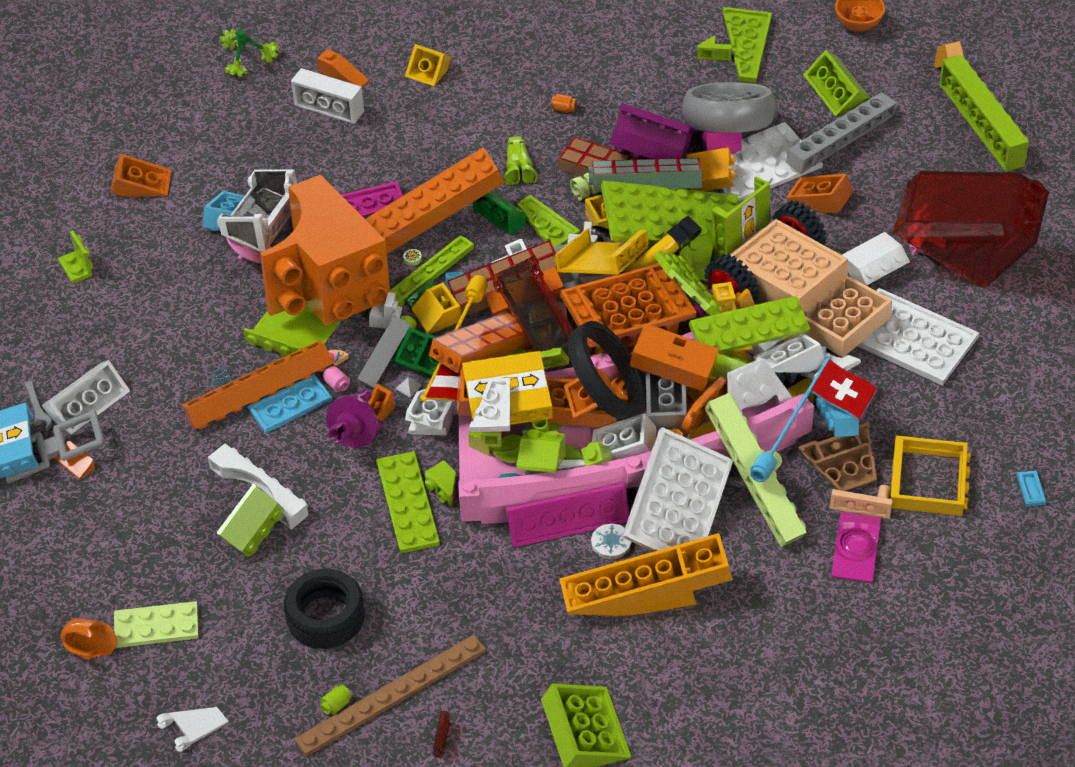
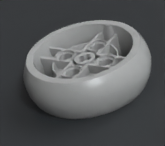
[682,82,777,133]

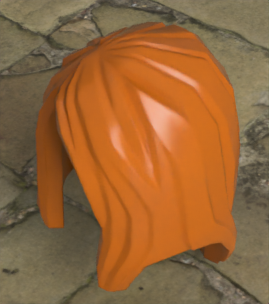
[60,618,118,660]

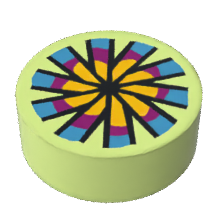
[403,249,422,266]

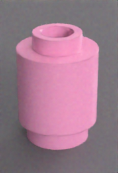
[323,366,350,393]

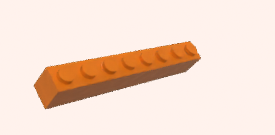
[182,340,333,429]

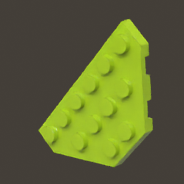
[654,251,722,315]

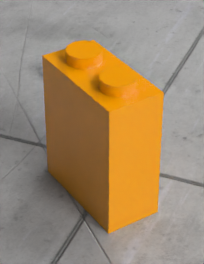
[687,147,736,191]

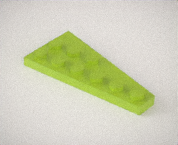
[722,7,772,83]

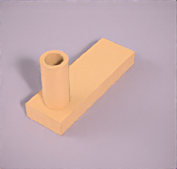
[830,485,893,519]

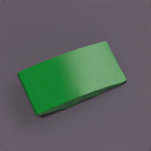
[390,327,443,378]

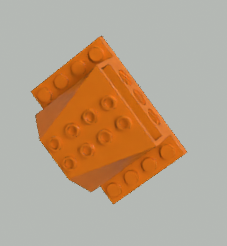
[560,263,697,353]

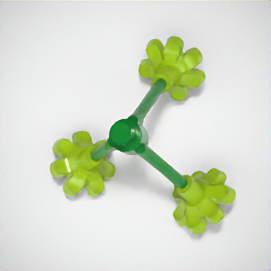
[219,29,279,77]

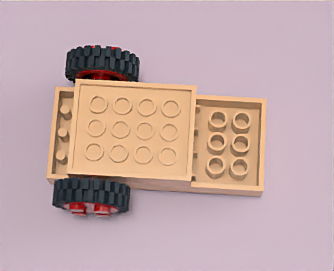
[704,200,892,357]

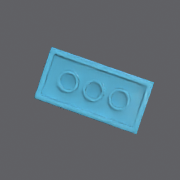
[247,374,333,433]

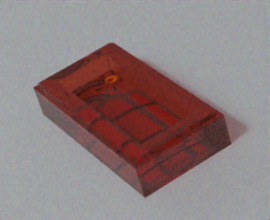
[433,711,450,758]

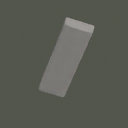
[357,315,411,389]

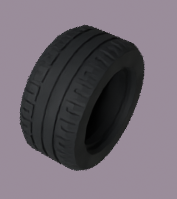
[284,568,365,649]

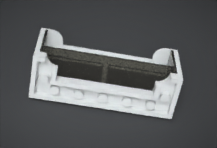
[217,169,297,251]

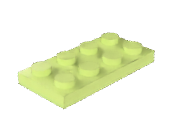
[114,601,199,648]

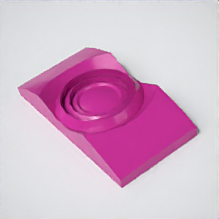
[831,512,881,583]

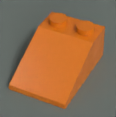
[110,154,171,197]
[786,174,854,214]

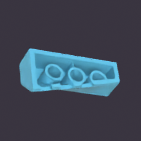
[816,398,859,437]

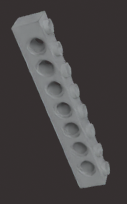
[786,92,897,174]

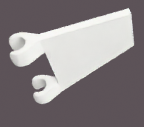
[157,707,229,752]

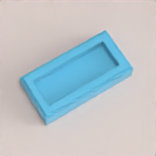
[1016,470,1047,507]

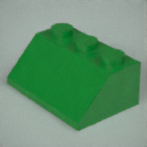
[473,191,526,235]

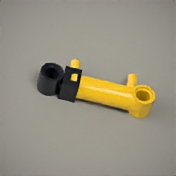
[622,216,702,273]

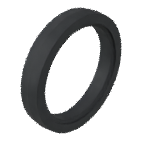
[568,321,646,420]

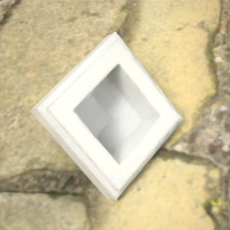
[396,377,423,398]

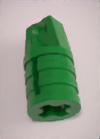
[405,281,436,309]

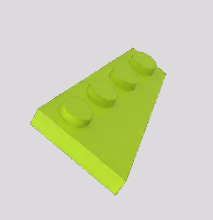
[517,195,580,248]
[677,204,713,284]

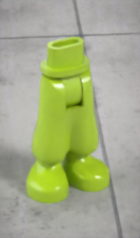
[504,136,538,185]

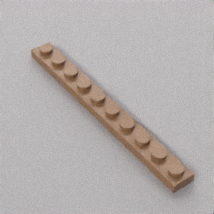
[294,635,486,757]

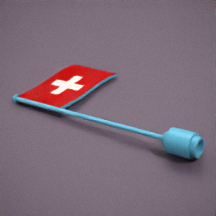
[750,356,877,482]

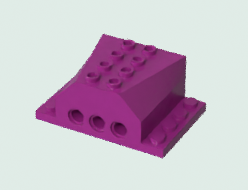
[609,103,696,159]

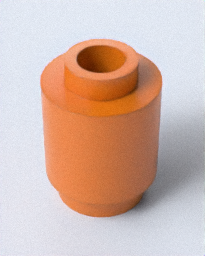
[551,94,577,114]

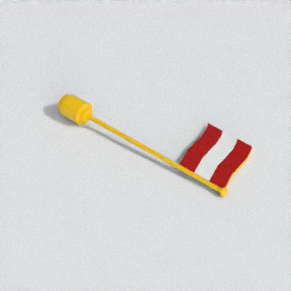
[420,275,488,402]

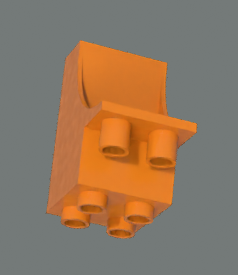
[260,175,390,326]

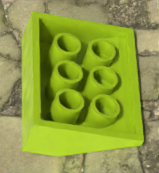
[541,683,631,767]

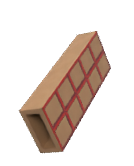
[559,137,640,177]
[447,240,565,316]

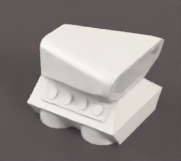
[405,389,455,436]

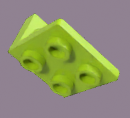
[58,230,94,284]

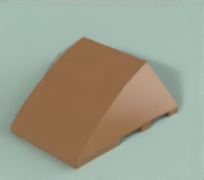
[798,422,877,491]

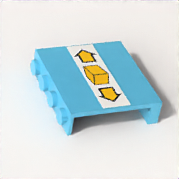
[0,403,39,479]

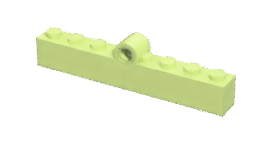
[705,393,806,547]

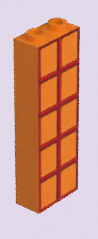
[429,312,535,373]

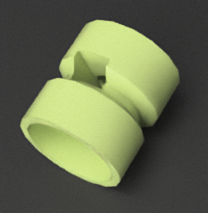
[570,173,602,201]

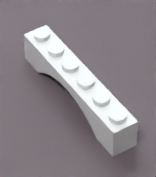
[208,444,308,530]

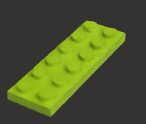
[689,295,810,354]
[376,451,440,554]

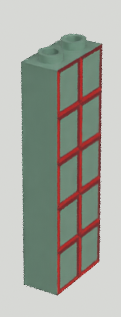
[588,158,702,191]

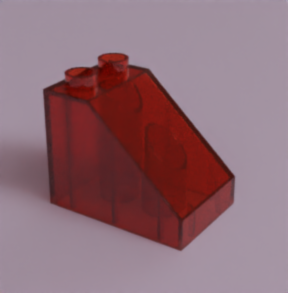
[893,171,1049,288]

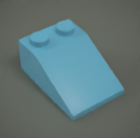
[202,191,253,231]

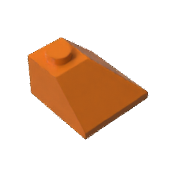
[564,368,613,419]

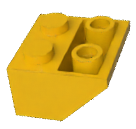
[411,283,461,334]

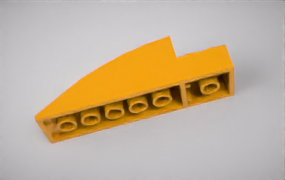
[560,533,733,616]

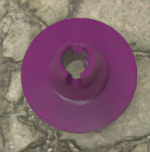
[327,389,384,448]

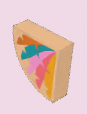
[328,350,349,367]

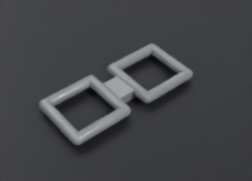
[5,410,105,484]

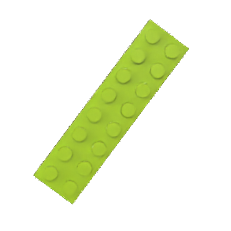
[939,55,1029,172]

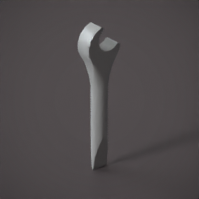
[24,381,52,431]

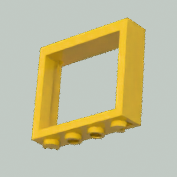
[890,436,971,516]

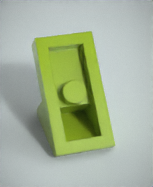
[697,36,732,61]

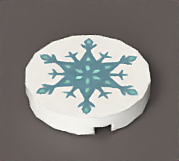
[591,524,632,560]

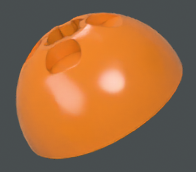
[835,0,885,32]

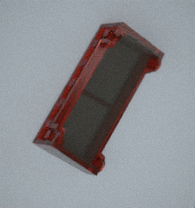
[493,255,590,372]

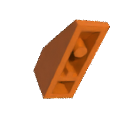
[317,49,369,87]

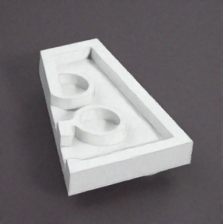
[469,378,510,432]

